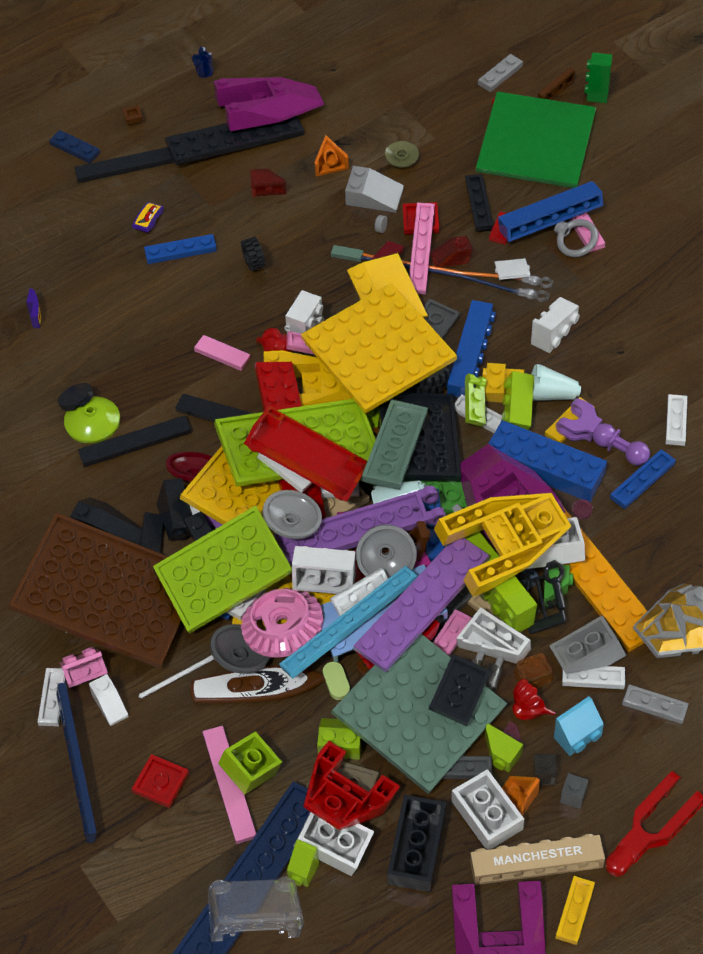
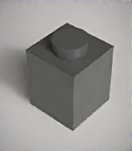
[560,773,589,809]

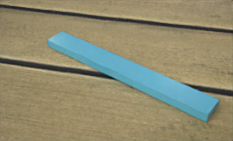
[279,566,418,679]

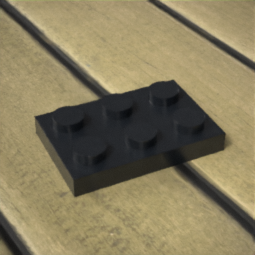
[428,654,491,726]

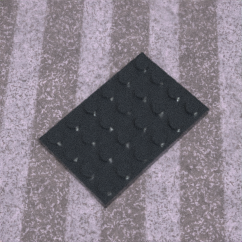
[379,392,461,481]

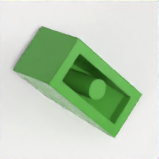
[543,565,573,608]

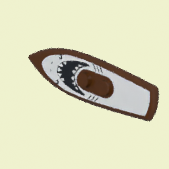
[190,666,325,704]

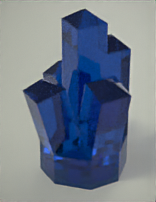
[192,46,214,78]

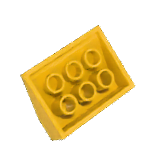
[347,253,428,318]

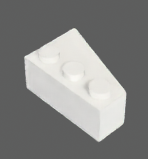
[531,297,580,353]
[456,607,531,664]

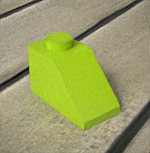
[485,724,523,773]
[287,839,319,887]

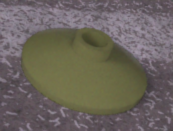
[385,141,419,167]

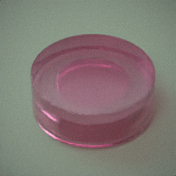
[573,500,593,519]

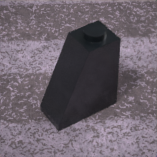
[156,478,190,541]

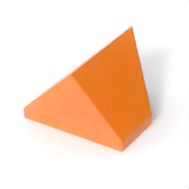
[314,135,349,177]
[502,776,540,816]

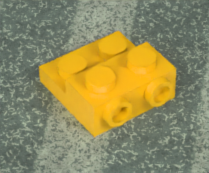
[483,363,524,402]

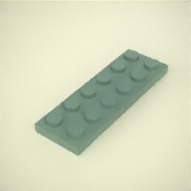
[362,400,428,490]

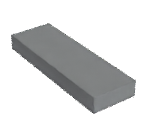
[622,684,689,724]

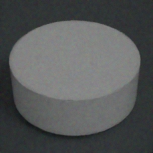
[375,215,387,233]

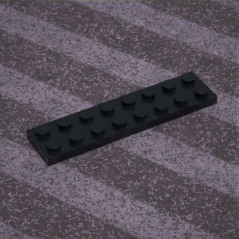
[165,116,304,165]

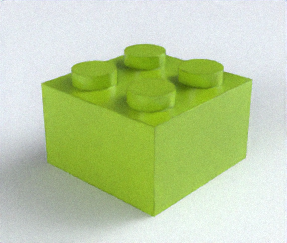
[218,731,282,795]

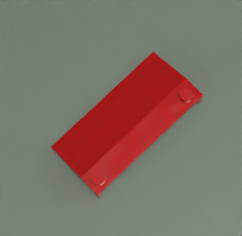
[244,406,367,502]

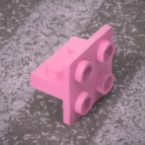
[60,647,108,688]

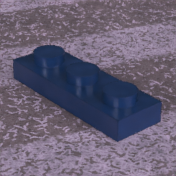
[49,130,100,164]

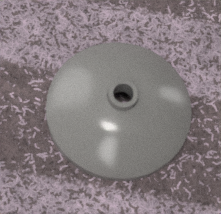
[263,490,322,539]
[356,524,417,579]

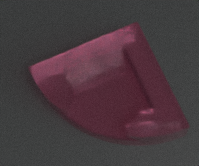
[503,721,521,742]

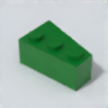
[584,52,612,103]

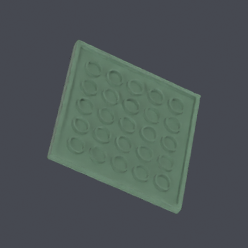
[331,634,507,794]

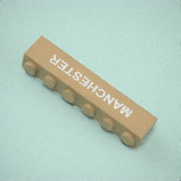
[470,834,605,885]

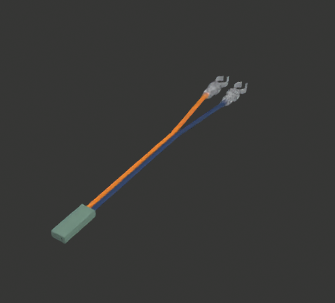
[331,245,554,302]

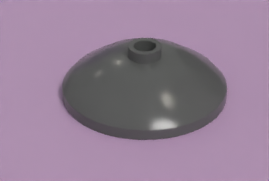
[210,624,270,674]

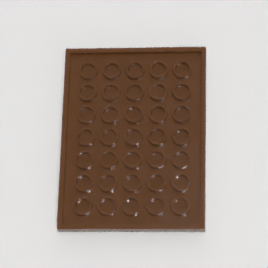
[8,513,181,669]

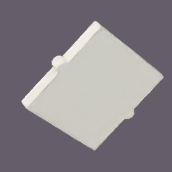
[495,258,530,280]

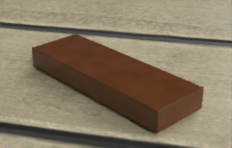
[538,67,575,100]

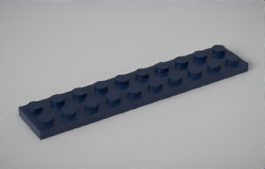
[173,781,310,954]

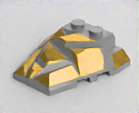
[633,584,703,658]

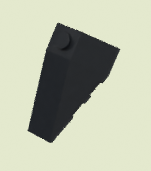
[70,497,142,545]

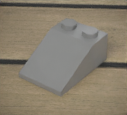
[345,166,404,213]
[550,616,626,674]

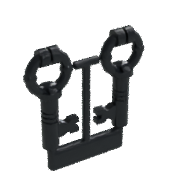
[515,560,566,634]

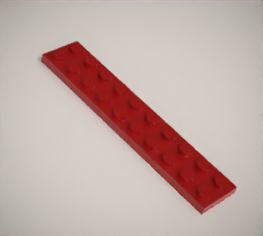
[254,361,326,519]

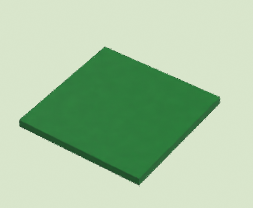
[476,91,596,188]

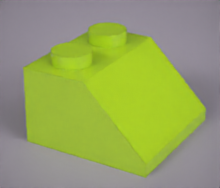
[317,718,362,760]

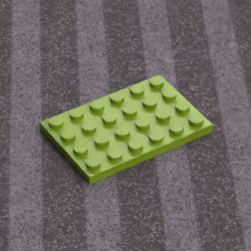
[153,505,292,633]

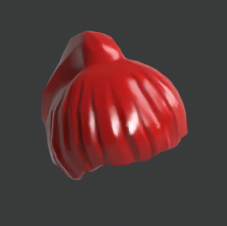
[257,328,293,352]
[512,679,556,720]

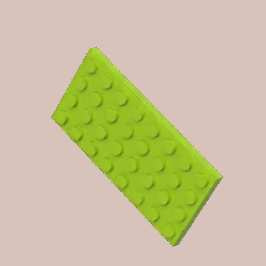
[214,399,376,487]

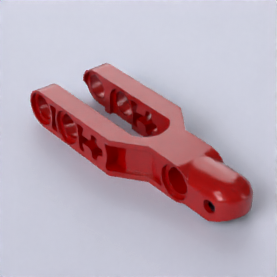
[605,771,703,877]

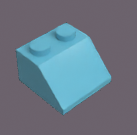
[554,696,604,756]

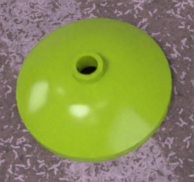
[64,396,120,444]

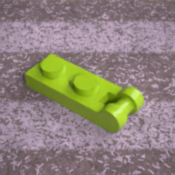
[465,373,487,427]

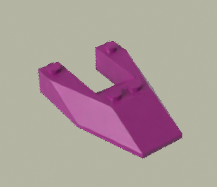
[214,77,324,131]
[460,444,566,556]
[452,881,545,954]

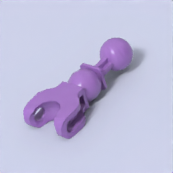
[556,398,650,466]

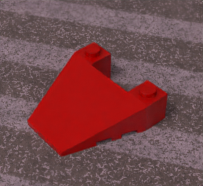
[303,741,400,831]

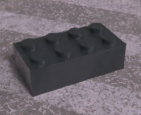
[387,795,446,892]

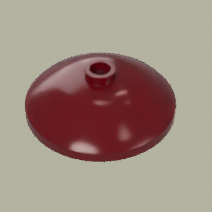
[166,452,213,484]

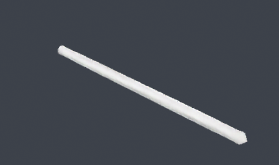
[139,655,214,698]

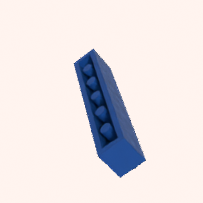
[498,181,603,242]
[447,300,496,398]

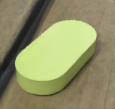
[323,662,350,700]

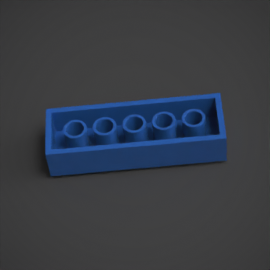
[488,420,607,502]

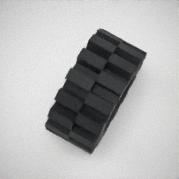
[240,236,265,271]

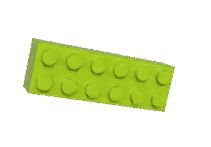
[446,532,537,633]

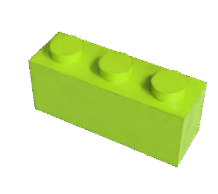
[502,371,534,430]

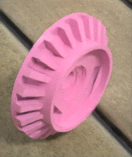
[241,588,324,657]

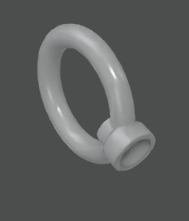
[554,219,598,257]

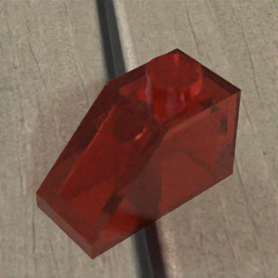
[250,169,287,197]
[430,236,473,267]

